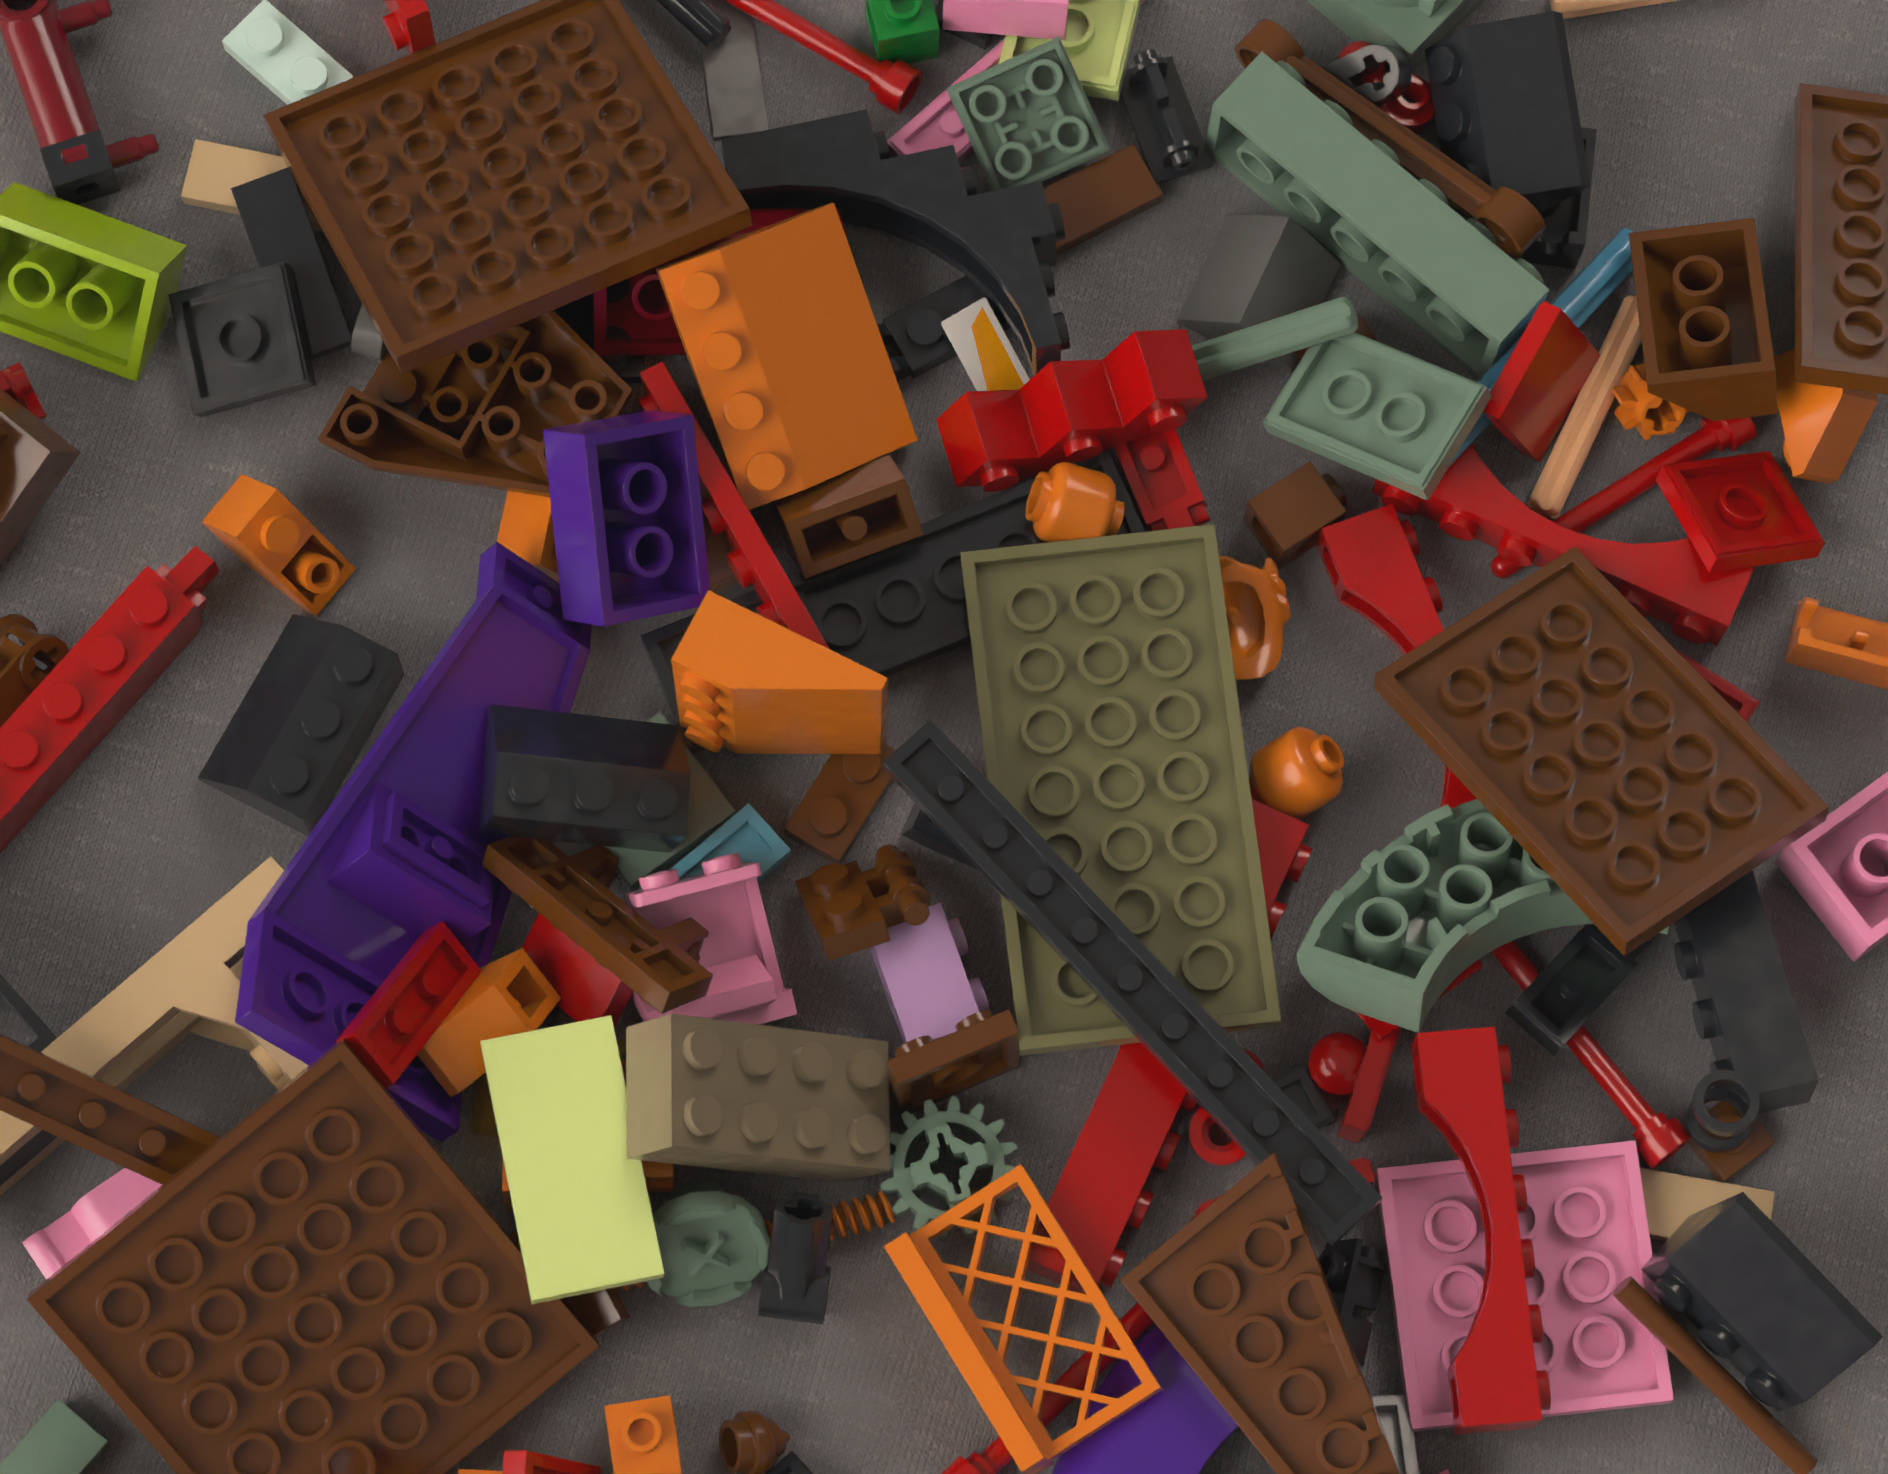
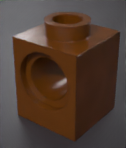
[1243,461,1347,570]

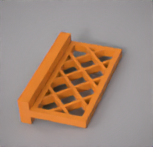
[884,1164,1163,1474]

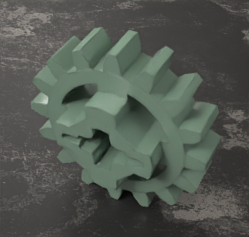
[880,1096,1017,1242]

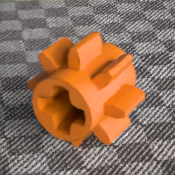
[1611,364,1691,440]

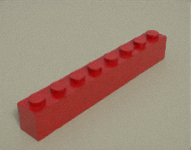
[1027,799,1313,1294]

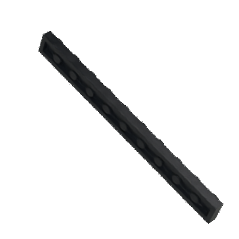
[882,719,1383,1246]

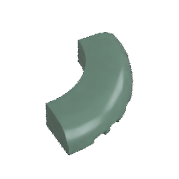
[1297,799,1671,1033]

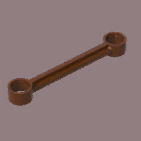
[1235,19,1546,259]

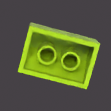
[0,182,187,382]

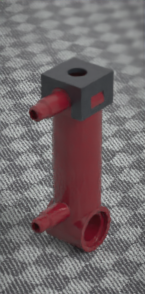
[0,0,159,205]

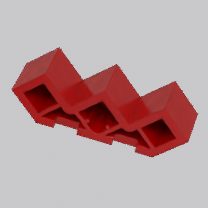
[936,329,1208,492]

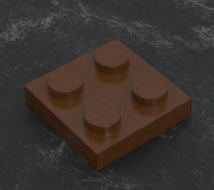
[887,1009,1019,1117]

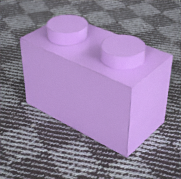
[869,902,990,1044]

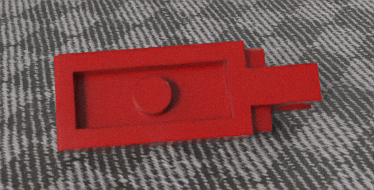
[1114,429,1211,531]

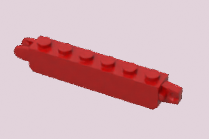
[0,545,219,854]

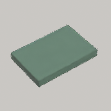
[1262,332,1491,501]

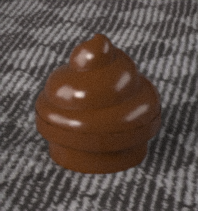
[719,1410,791,1474]

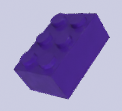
[543,410,710,627]

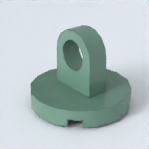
[647,1181,771,1307]

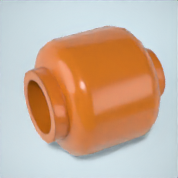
[1025,462,1125,543]
[1249,726,1344,820]

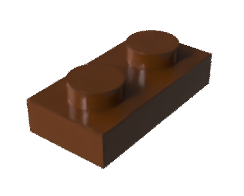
[784,744,896,864]

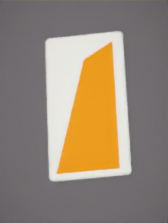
[941,297,1030,391]

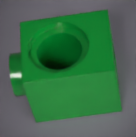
[865,0,940,64]

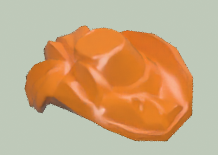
[1219,556,1291,680]

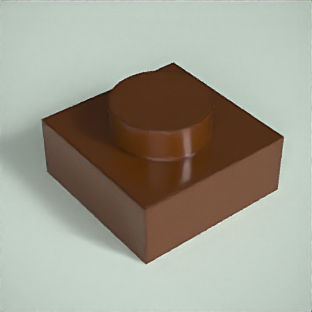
[1685,1101,1776,1183]

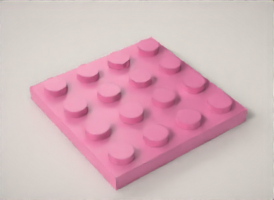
[1375,1140,1674,1432]

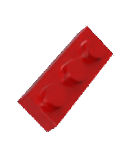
[336,921,482,1088]

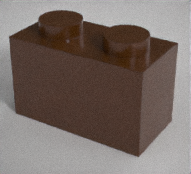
[773,455,924,579]

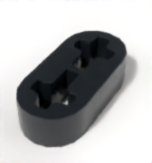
[1321,44,1413,107]

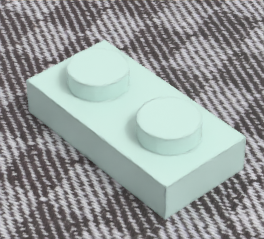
[222,0,354,105]

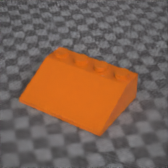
[655,202,918,510]
[671,590,888,754]

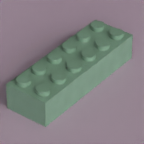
[1205,52,1550,379]

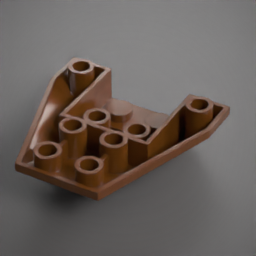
[318,310,633,497]

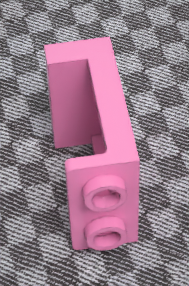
[624,853,798,1025]

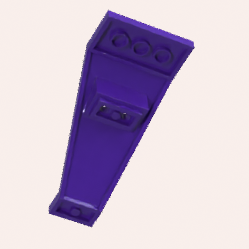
[235,542,592,1142]

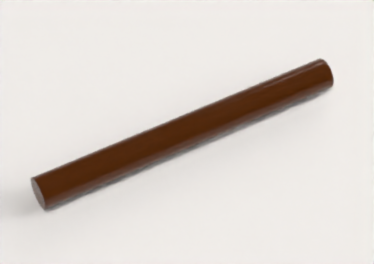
[1613,1276,1818,1474]

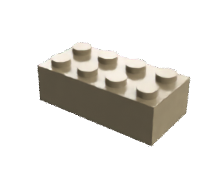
[626,1013,890,1182]

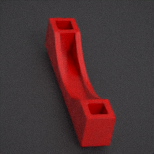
[1371,443,1755,645]
[1316,503,1477,809]
[1410,1026,1551,1435]

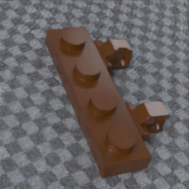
[482,836,713,1014]

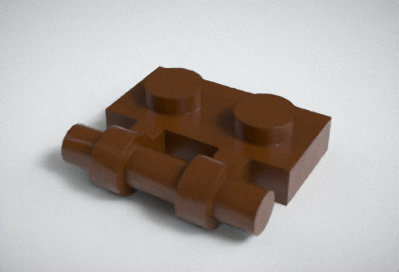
[795,844,930,961]

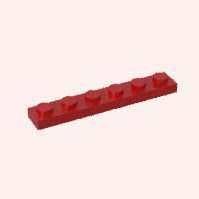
[636,362,829,649]

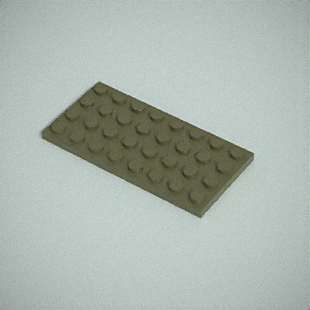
[960,524,1281,1056]

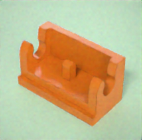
[1784,596,1888,689]

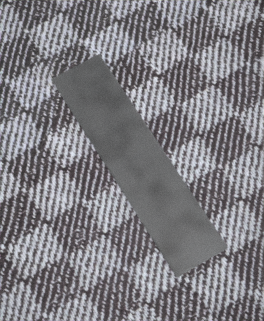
[700,0,769,138]

